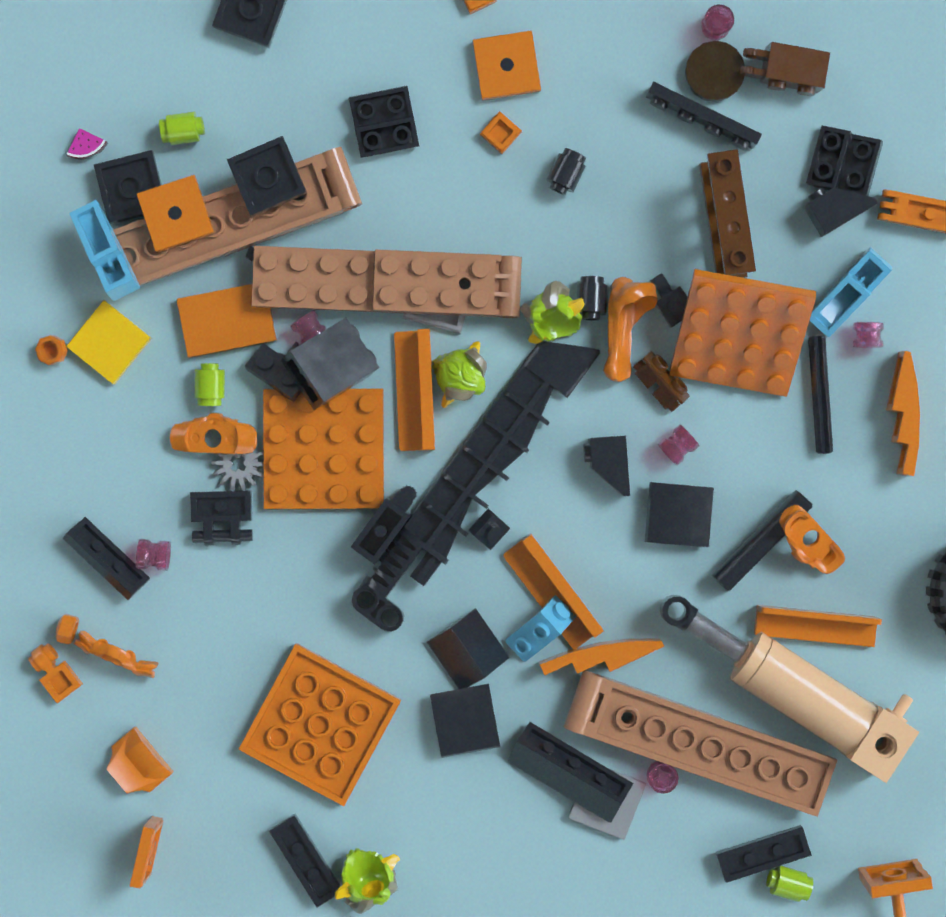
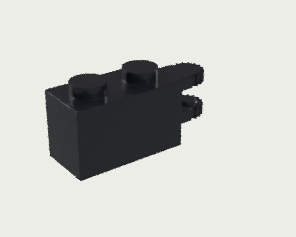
[351,485,417,565]

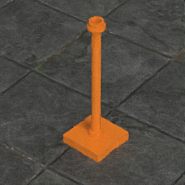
[858,859,933,917]

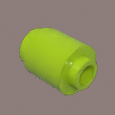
[159,111,205,145]
[194,363,225,406]
[766,866,813,902]

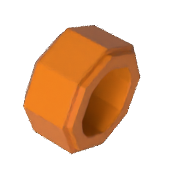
[35,335,68,365]
[56,614,79,645]

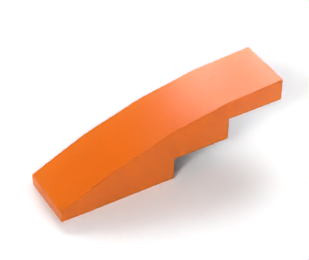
[886,351,920,476]
[539,638,665,675]

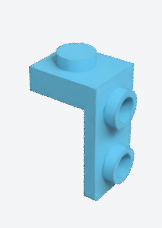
[505,595,576,662]

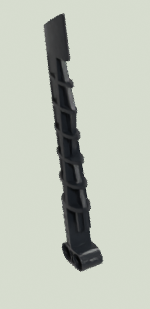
[352,341,600,632]

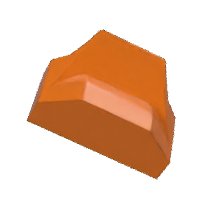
[106,726,174,794]

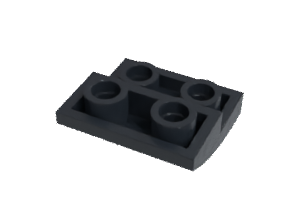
[349,85,419,158]
[806,125,883,196]
[644,482,714,547]
[430,684,500,758]

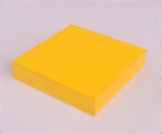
[66,300,152,385]

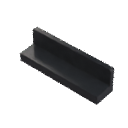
[508,722,634,823]

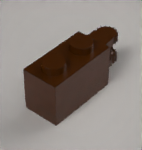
[740,42,831,96]

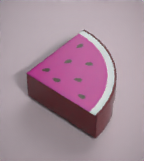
[67,128,108,159]

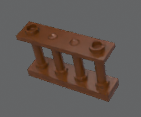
[699,149,756,278]

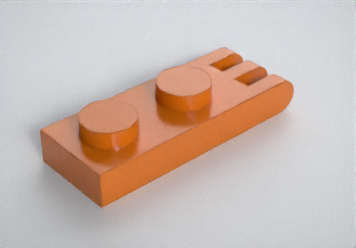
[877,189,946,233]

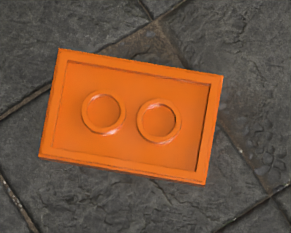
[177,284,277,358]

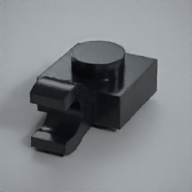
[650,273,687,328]

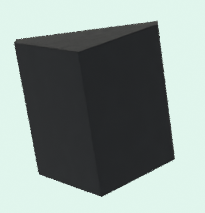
[427,608,510,689]

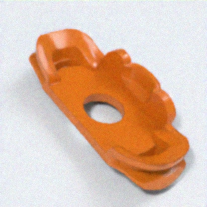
[170,413,257,454]
[779,505,845,574]
[73,630,159,678]

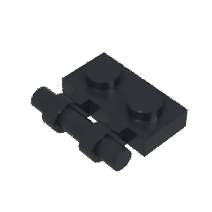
[190,490,253,546]

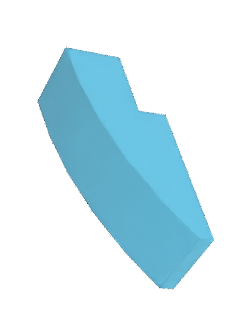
[69,200,141,301]
[810,247,892,338]

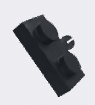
[245,342,301,402]

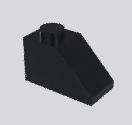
[803,188,878,237]
[583,435,630,496]

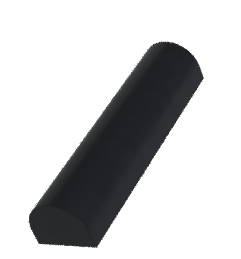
[712,490,813,591]

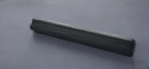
[808,335,833,454]

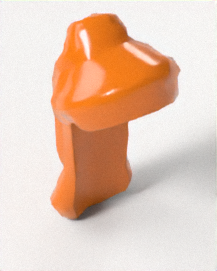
[603,277,658,382]

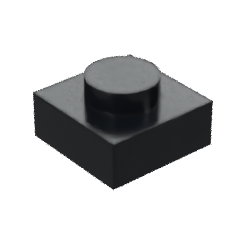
[468,508,510,550]

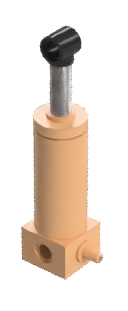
[660,595,919,783]

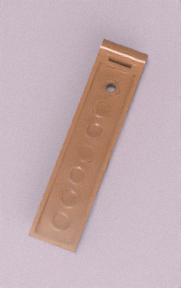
[113,147,362,286]
[252,246,522,318]
[563,670,837,817]

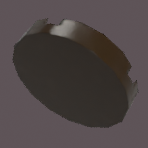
[685,40,745,102]

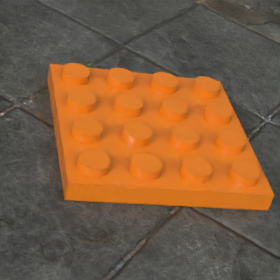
[669,269,816,397]
[263,388,384,509]
[238,643,402,806]

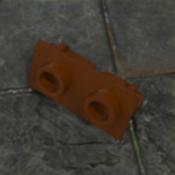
[633,351,690,412]

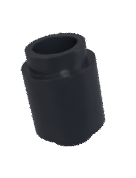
[546,148,586,195]
[577,276,607,321]

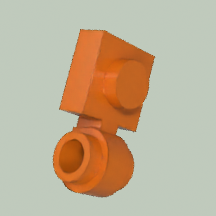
[28,643,83,703]

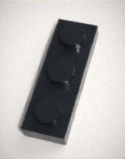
[63,517,150,600]
[269,814,341,907]
[716,825,812,883]

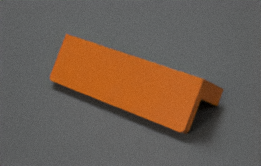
[394,329,435,451]
[503,533,604,649]
[754,605,882,647]

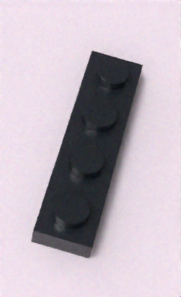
[646,81,762,150]

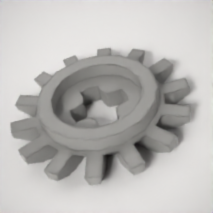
[211,444,264,490]

